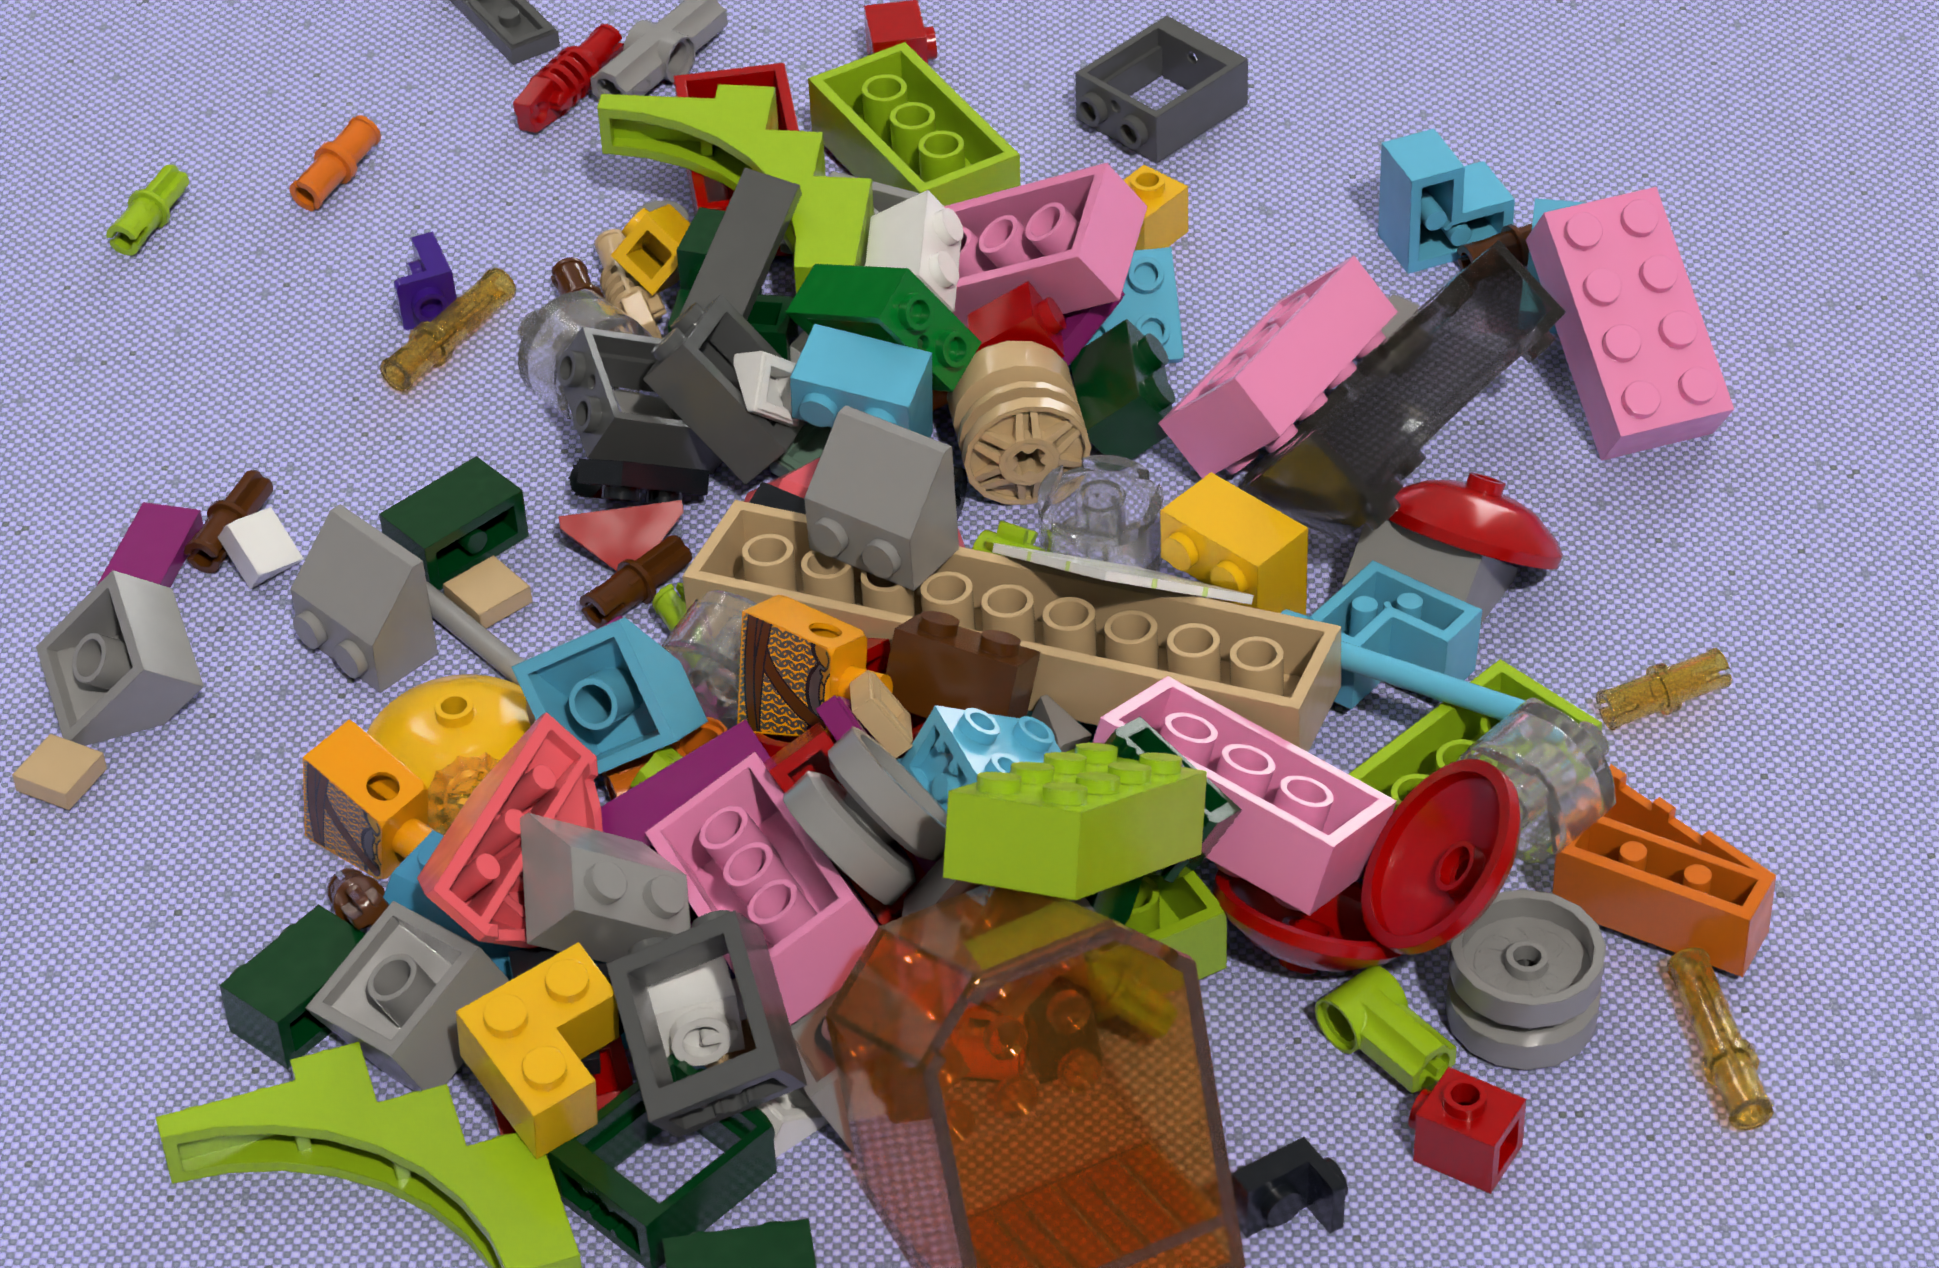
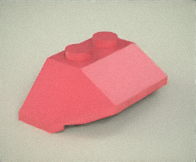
[417,712,603,949]

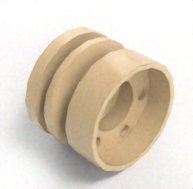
[947,341,1092,505]

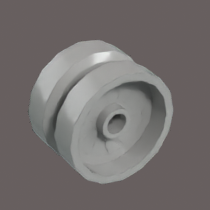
[783,726,947,906]
[1445,889,1606,1070]

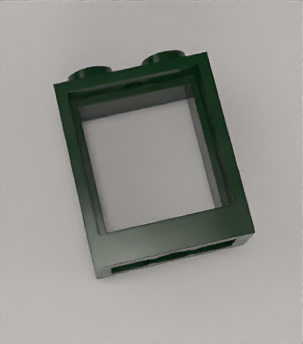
[548,1053,777,1268]

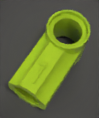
[1314,966,1457,1093]

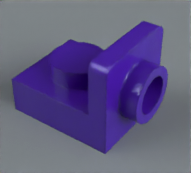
[394,231,460,330]

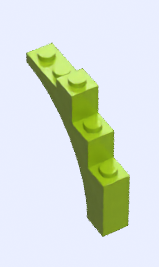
[597,84,874,294]
[155,1042,581,1268]

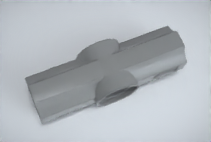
[590,0,728,100]

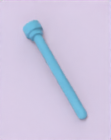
[1281,609,1570,738]

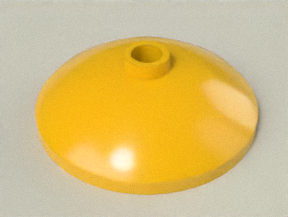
[367,674,531,821]

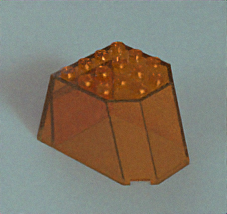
[825,885,1246,1268]

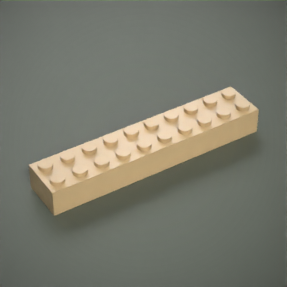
[682,500,1341,752]

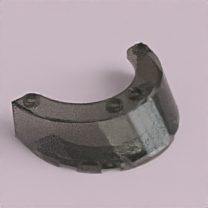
[1237,240,1566,539]

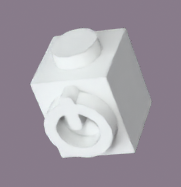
[647,956,748,1066]

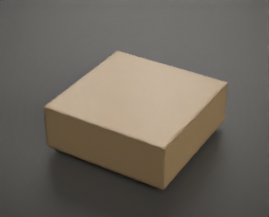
[443,555,532,629]
[849,670,913,759]
[12,733,107,810]

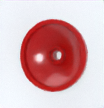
[1378,472,1563,570]
[1361,759,1521,955]
[1212,870,1404,974]

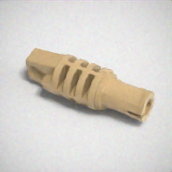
[594,229,667,339]

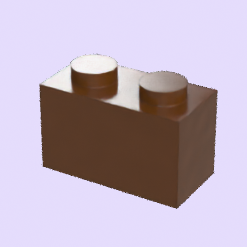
[885,611,1041,718]

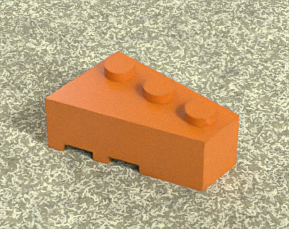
[1552,764,1776,977]

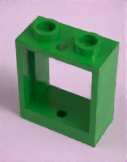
[785,264,982,392]

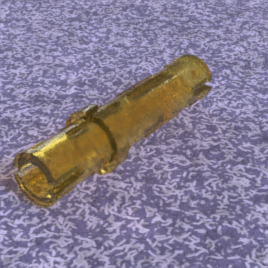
[380,268,516,391]
[1667,947,1774,1131]

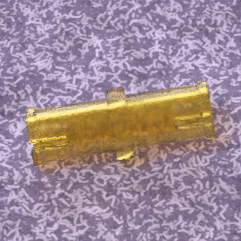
[1596,647,1732,730]

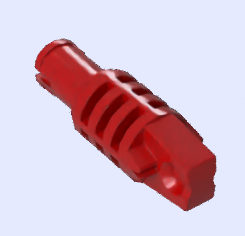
[513,24,624,133]

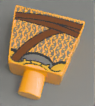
[737,594,893,737]
[303,719,433,879]

